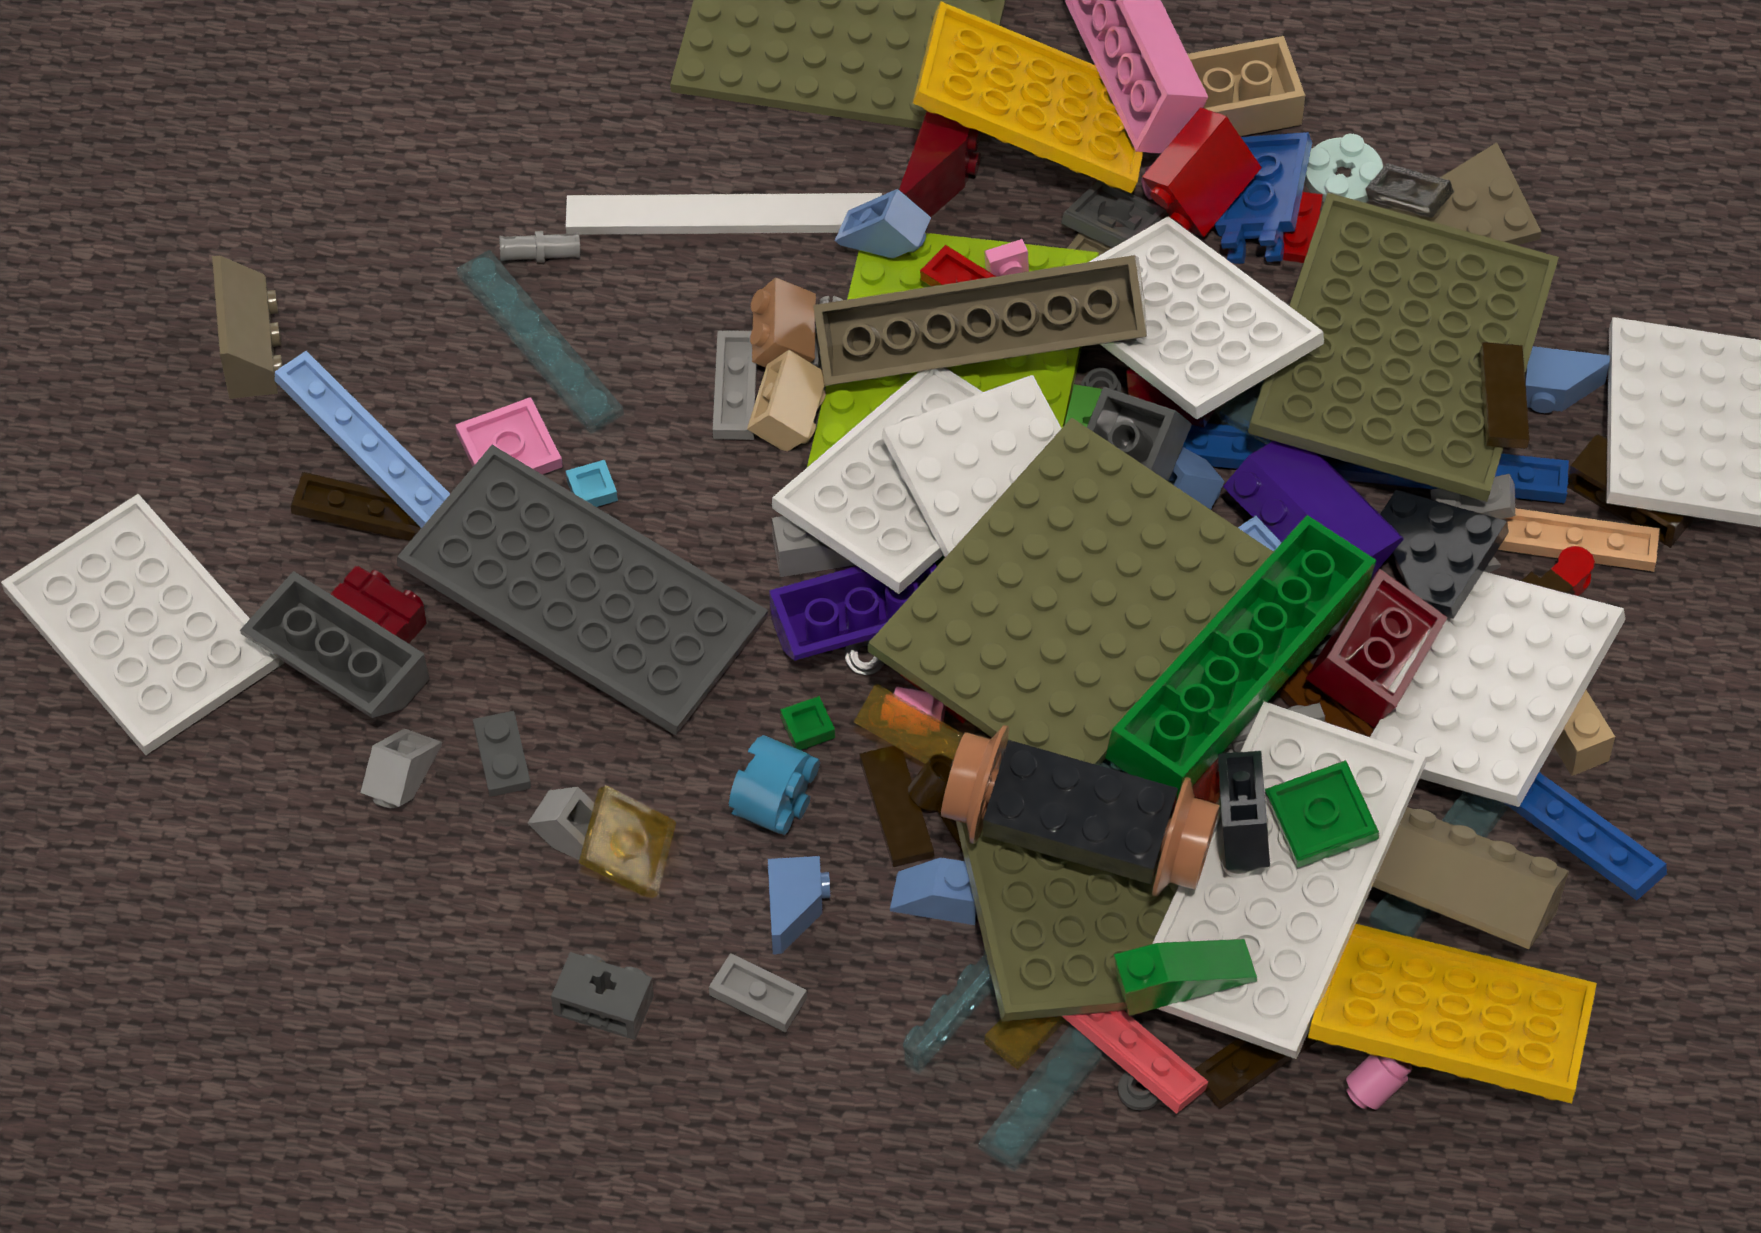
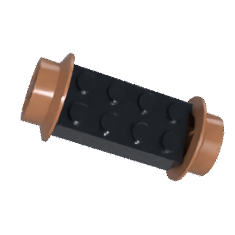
[941,725,1220,897]

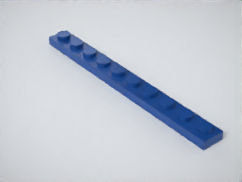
[1183,423,1569,503]

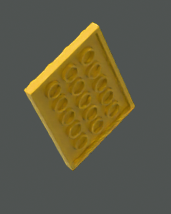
[913,1,1143,193]
[1308,924,1597,1104]

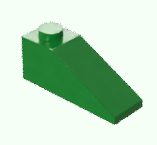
[1114,939,1257,1016]

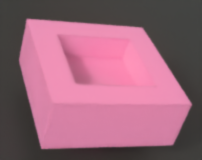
[984,239,1029,276]

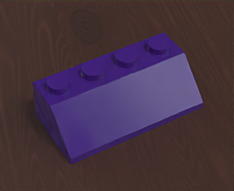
[1223,441,1404,577]
[769,562,937,661]

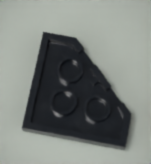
[1380,490,1509,619]

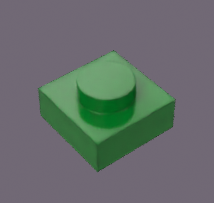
[780,696,835,750]

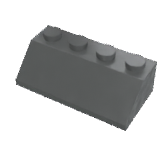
[240,571,429,718]

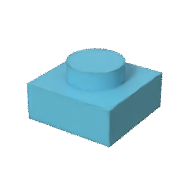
[566,460,618,507]

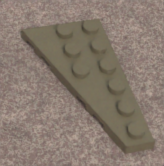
[1389,143,1541,245]

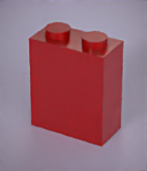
[1142,107,1262,237]

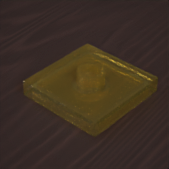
[579,785,676,898]

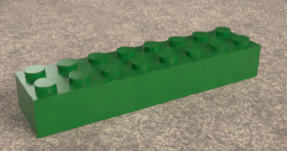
[1105,515,1376,803]

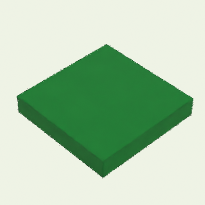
[1265,760,1379,868]

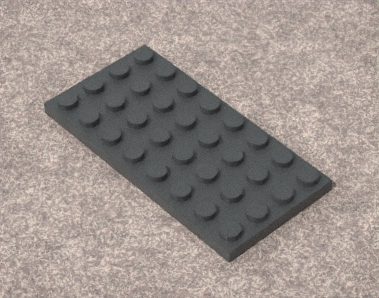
[397,445,768,735]

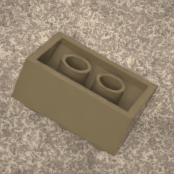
[212,256,283,399]

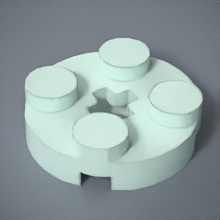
[1305,134,1383,203]

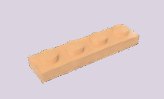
[1498,508,1660,572]

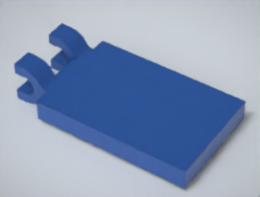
[1215,132,1312,264]

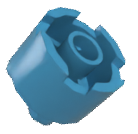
[729,735,820,835]

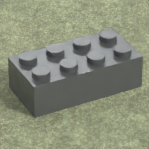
[1087,386,1192,481]

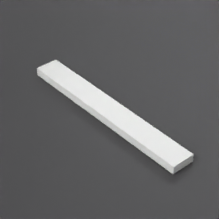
[566,193,882,235]

